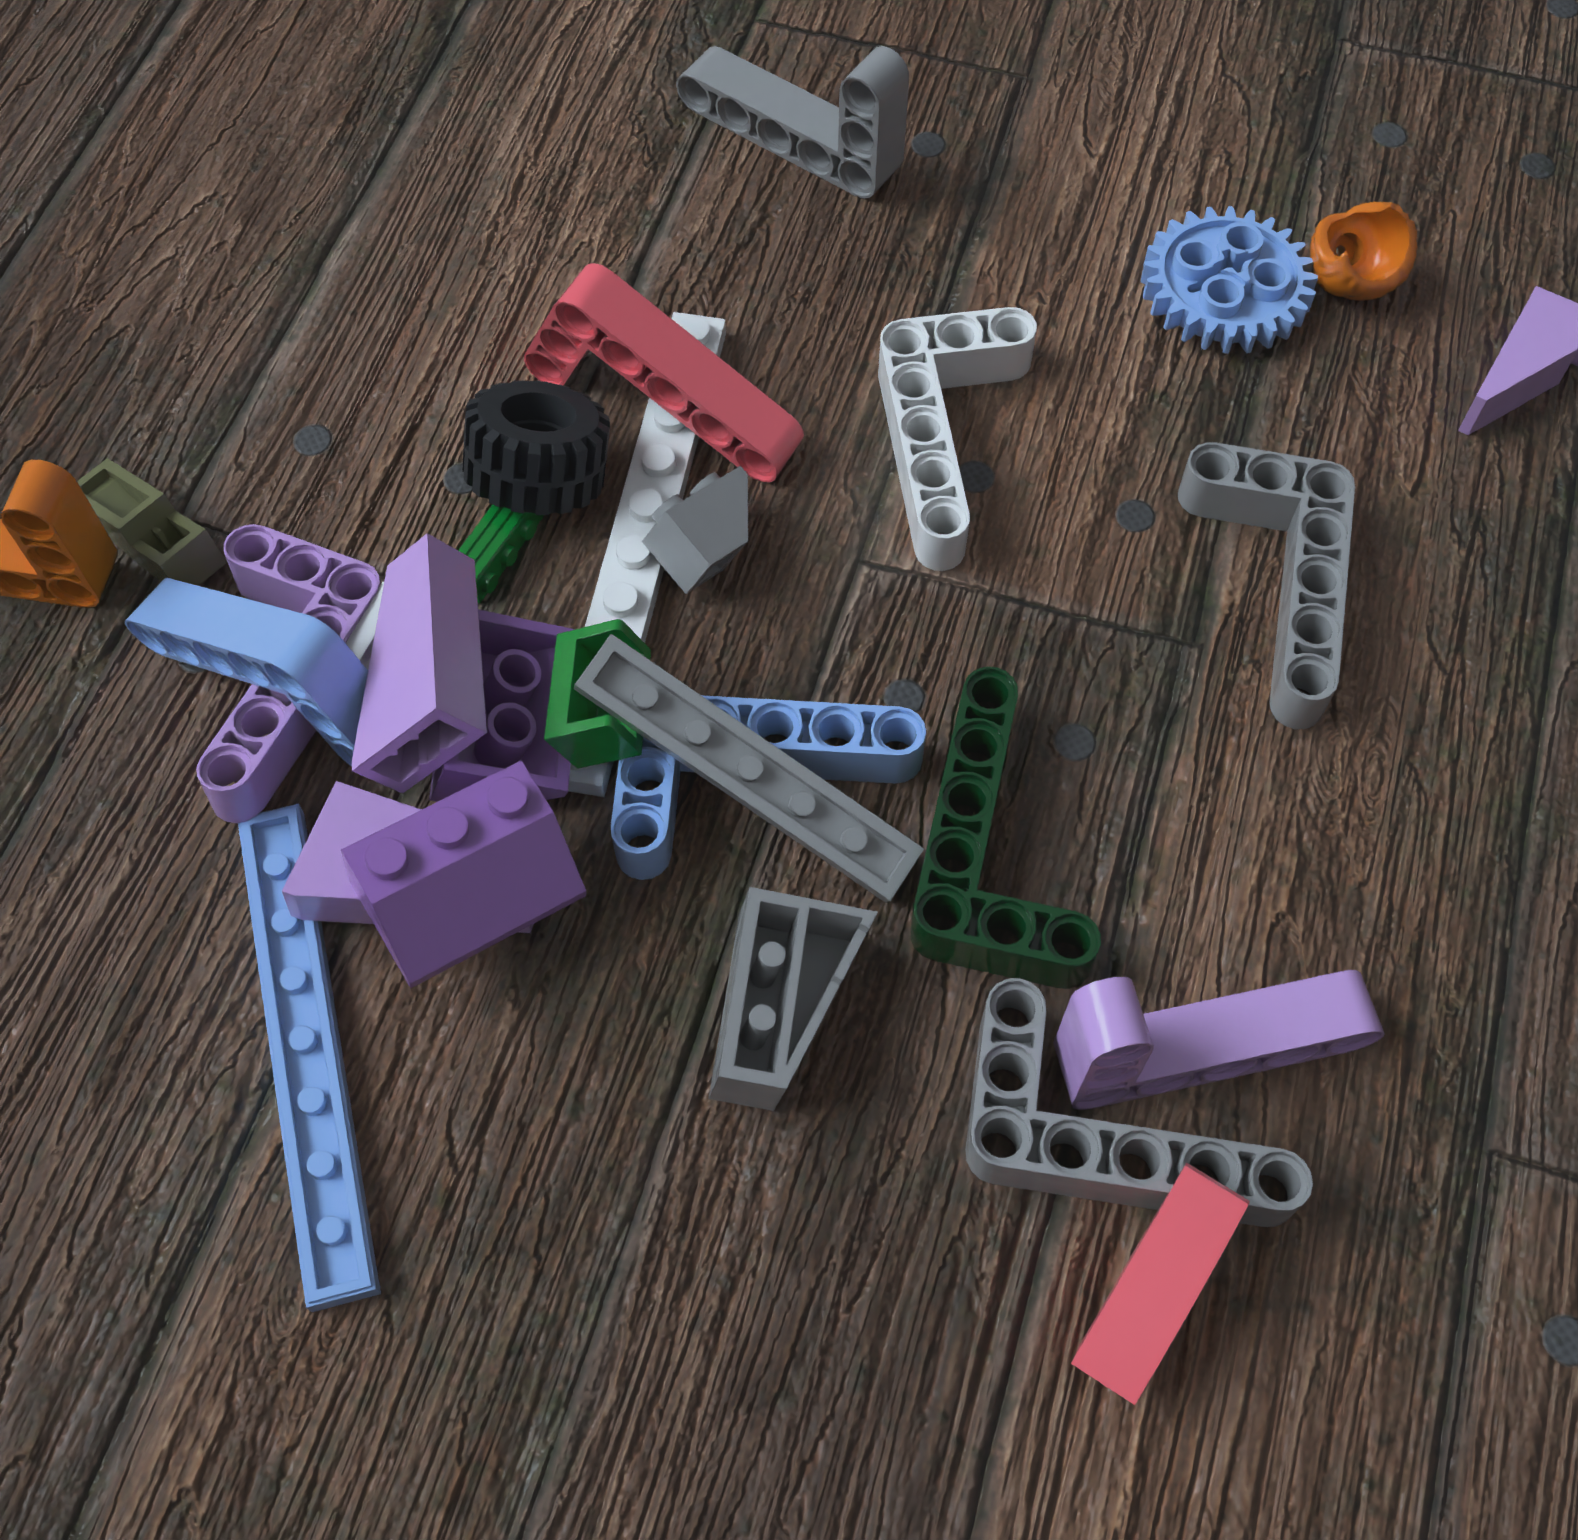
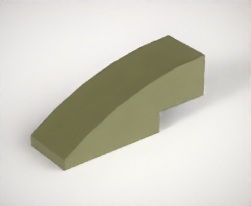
[77,458,227,586]

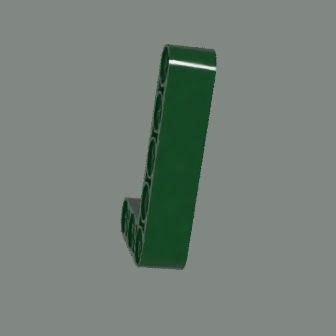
[910,667,1101,989]

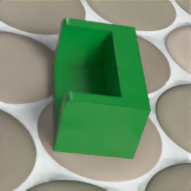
[544,619,651,769]

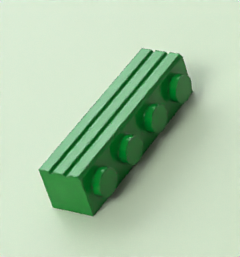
[458,504,550,603]

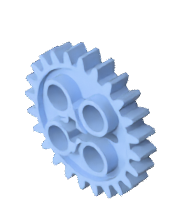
[1140,206,1318,354]

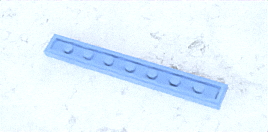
[238,804,381,1312]

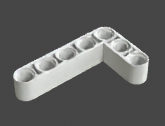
[878,307,1037,571]

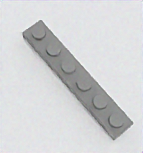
[574,634,924,902]

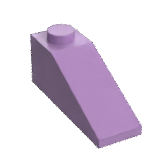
[1458,286,1578,435]

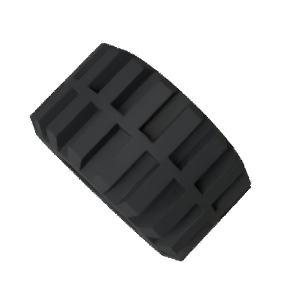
[462,380,610,515]

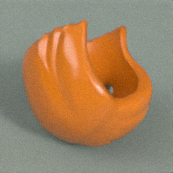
[1310,202,1418,301]

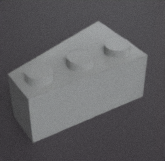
[709,887,878,1111]

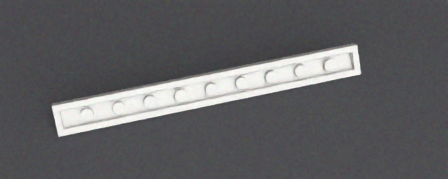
[568,312,726,797]

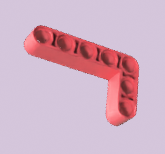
[524,263,804,483]

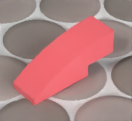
[1071,1162,1250,1405]

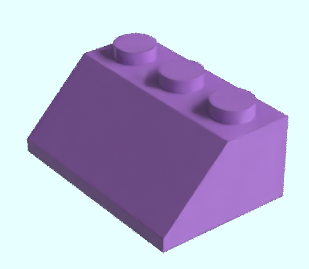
[429,609,575,802]
[341,760,586,989]

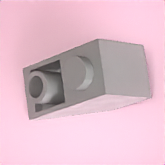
[642,466,748,594]

